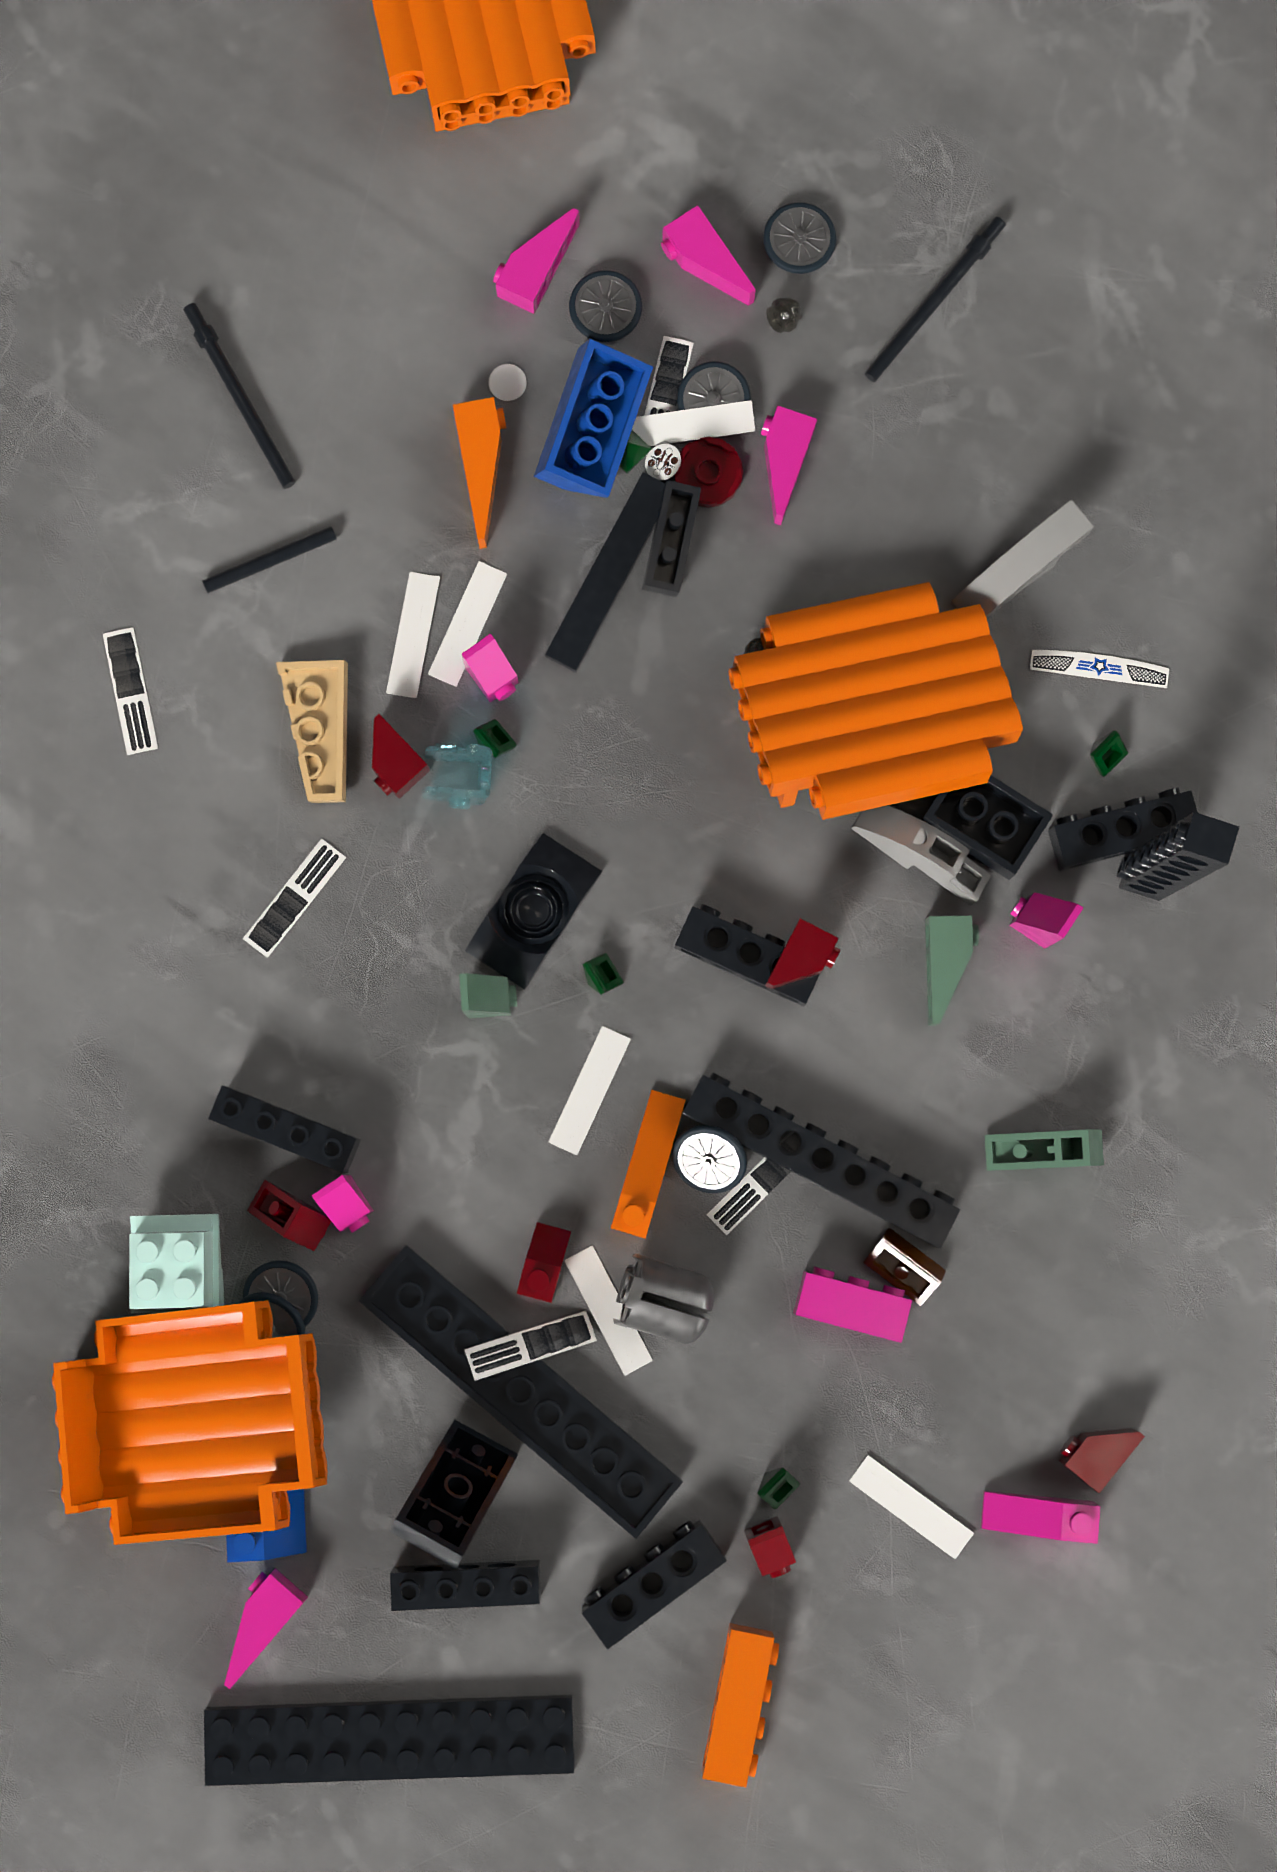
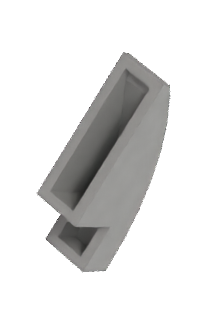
[951,499,1094,618]

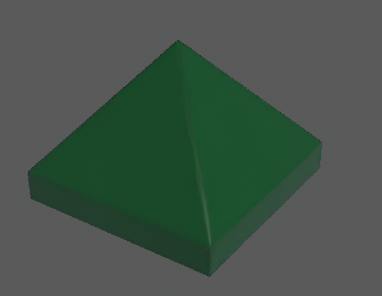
[619,430,652,474]
[473,719,517,758]
[1090,730,1128,777]
[583,953,624,995]
[757,1467,800,1509]

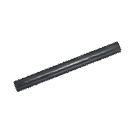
[202,526,337,593]

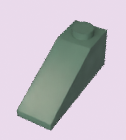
[925,915,979,1026]
[459,973,517,1018]
[985,1129,1104,1171]

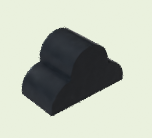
[390,1419,518,1568]

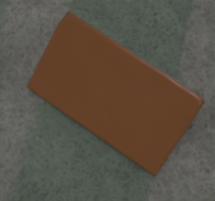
[863,1228,946,1306]

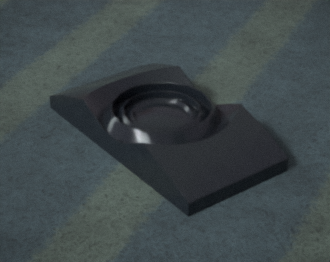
[465,833,603,990]

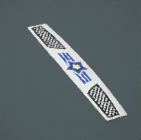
[1030,650,1169,688]

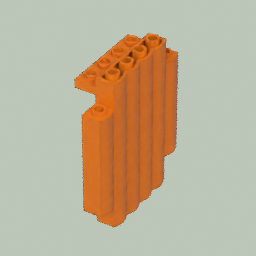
[372,0,596,132]
[728,582,1023,820]
[52,1300,328,1545]

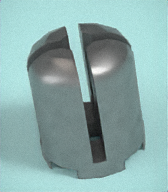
[613,1254,714,1344]

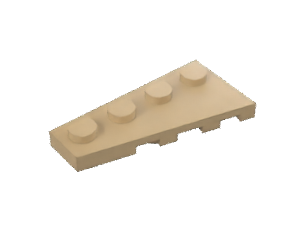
[276,660,348,803]

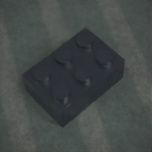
[921,775,1053,880]

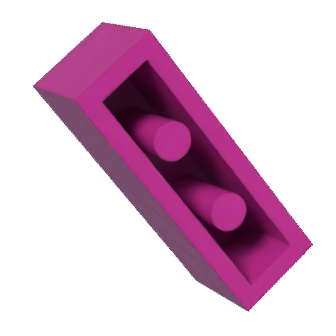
[793,1266,912,1343]

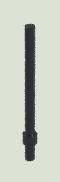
[865,216,1006,382]
[183,303,296,489]

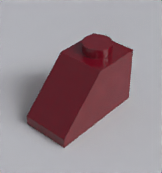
[372,714,430,799]
[765,918,841,989]
[247,1180,332,1251]
[516,1222,572,1303]
[1059,1428,1145,1493]
[744,1516,796,1578]

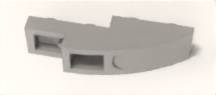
[851,805,991,906]

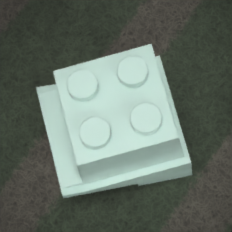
[129,1214,224,1313]

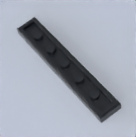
[545,472,665,673]

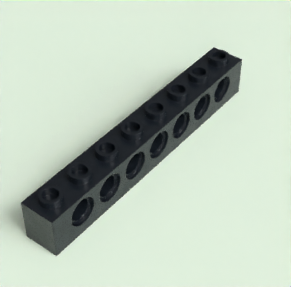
[1117,812,1240,901]
[682,1072,961,1248]

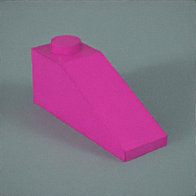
[661,205,756,306]
[493,208,580,314]
[761,405,817,525]
[1009,892,1083,949]
[981,1491,1100,1544]
[224,1568,308,1689]

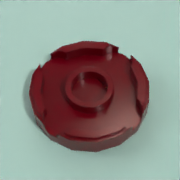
[674,436,743,508]

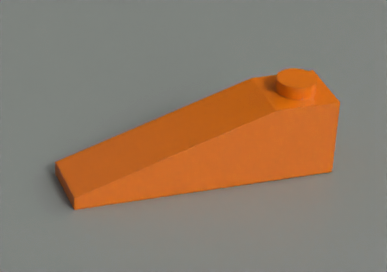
[453,397,507,549]
[611,1090,686,1239]

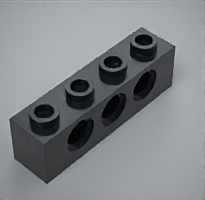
[1048,787,1198,872]
[674,904,819,1007]
[208,1085,361,1173]
[582,1520,727,1650]
[390,1560,541,1611]

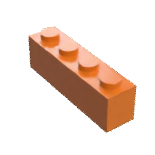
[701,1623,779,1788]

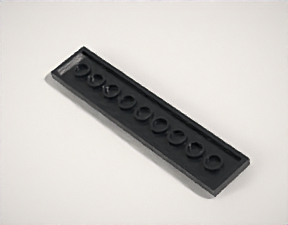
[359,1245,683,1539]
[204,1695,574,1786]

